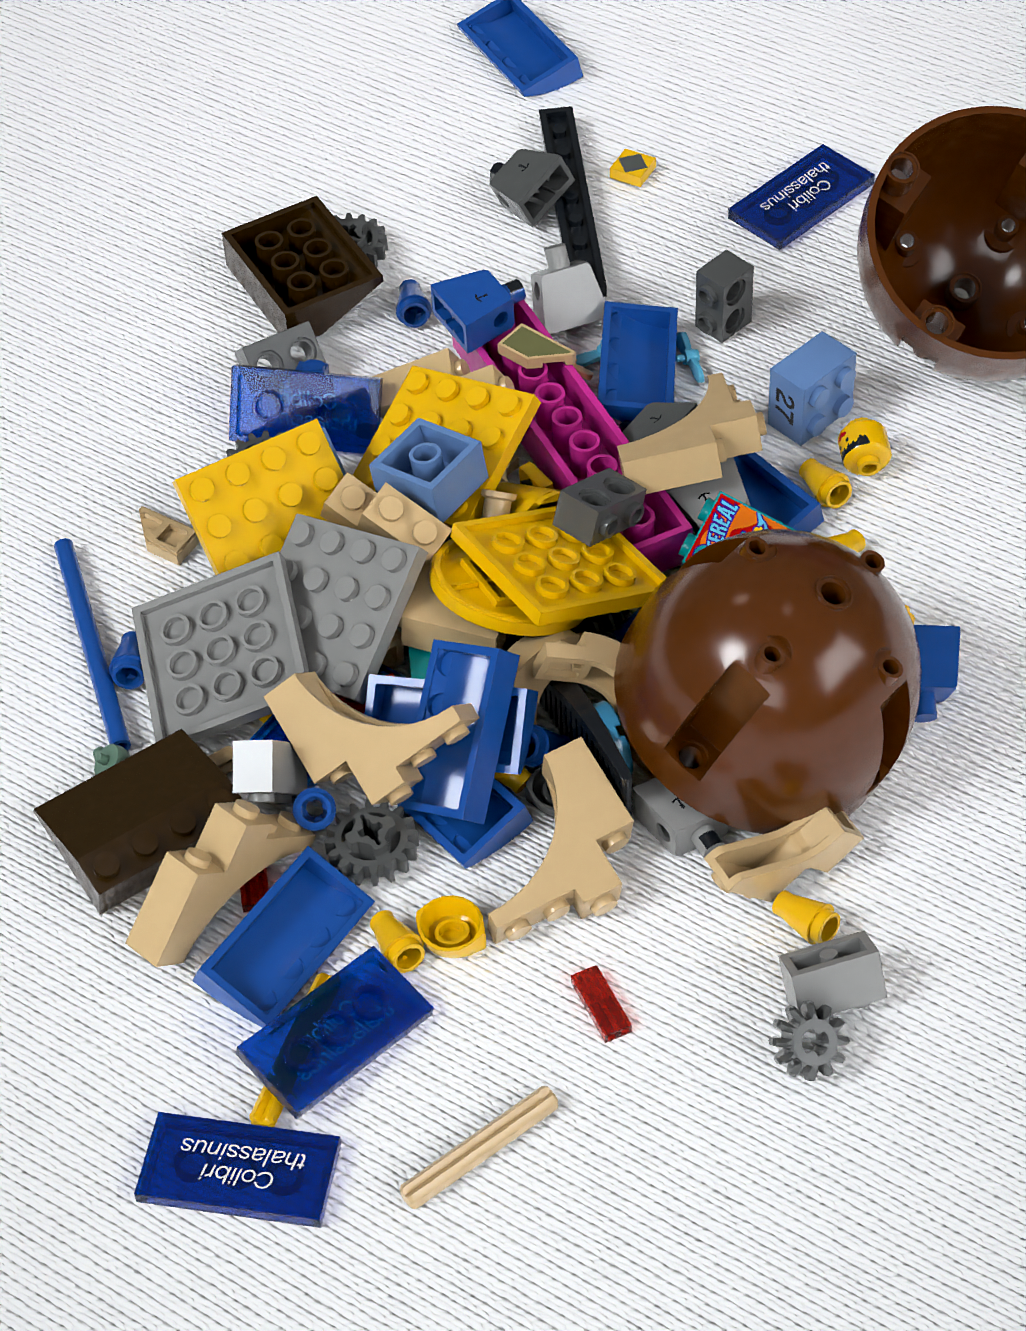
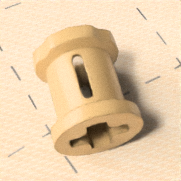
[481,489,517,518]

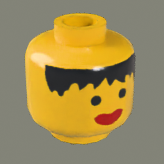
[838,417,892,476]

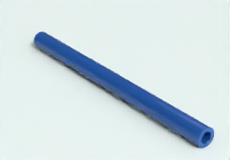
[54,538,131,751]

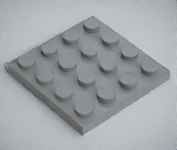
[280,513,428,705]
[131,551,309,742]

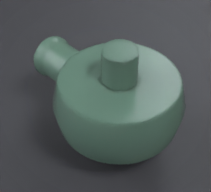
[93,744,130,775]

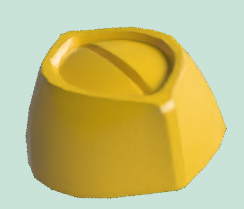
[416,895,486,959]

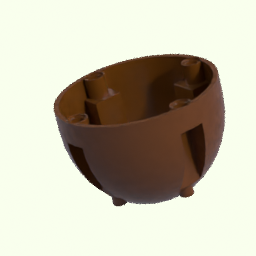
[857,106,1026,381]
[614,529,922,834]

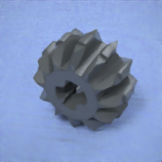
[768,1001,850,1081]

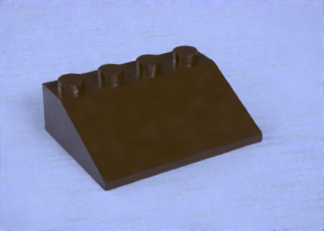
[221,196,384,347]
[33,729,243,914]

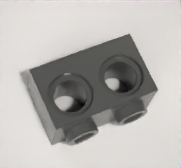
[695,249,754,343]
[234,321,326,396]
[552,468,647,547]

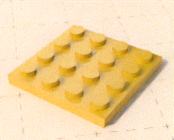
[353,365,541,529]
[172,419,344,575]
[450,506,667,627]

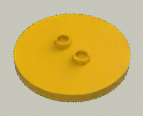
[429,539,584,636]

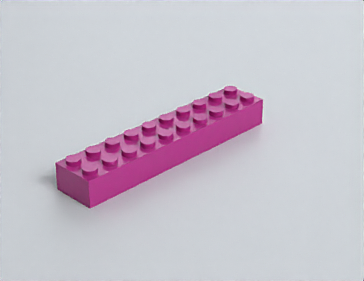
[452,300,693,572]

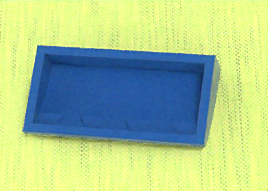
[457,0,583,97]
[597,301,678,422]
[733,452,824,532]
[397,639,520,825]
[364,674,539,775]
[397,778,533,869]
[192,846,375,1030]

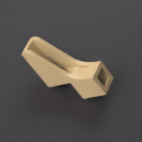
[320,472,452,564]
[704,807,864,902]

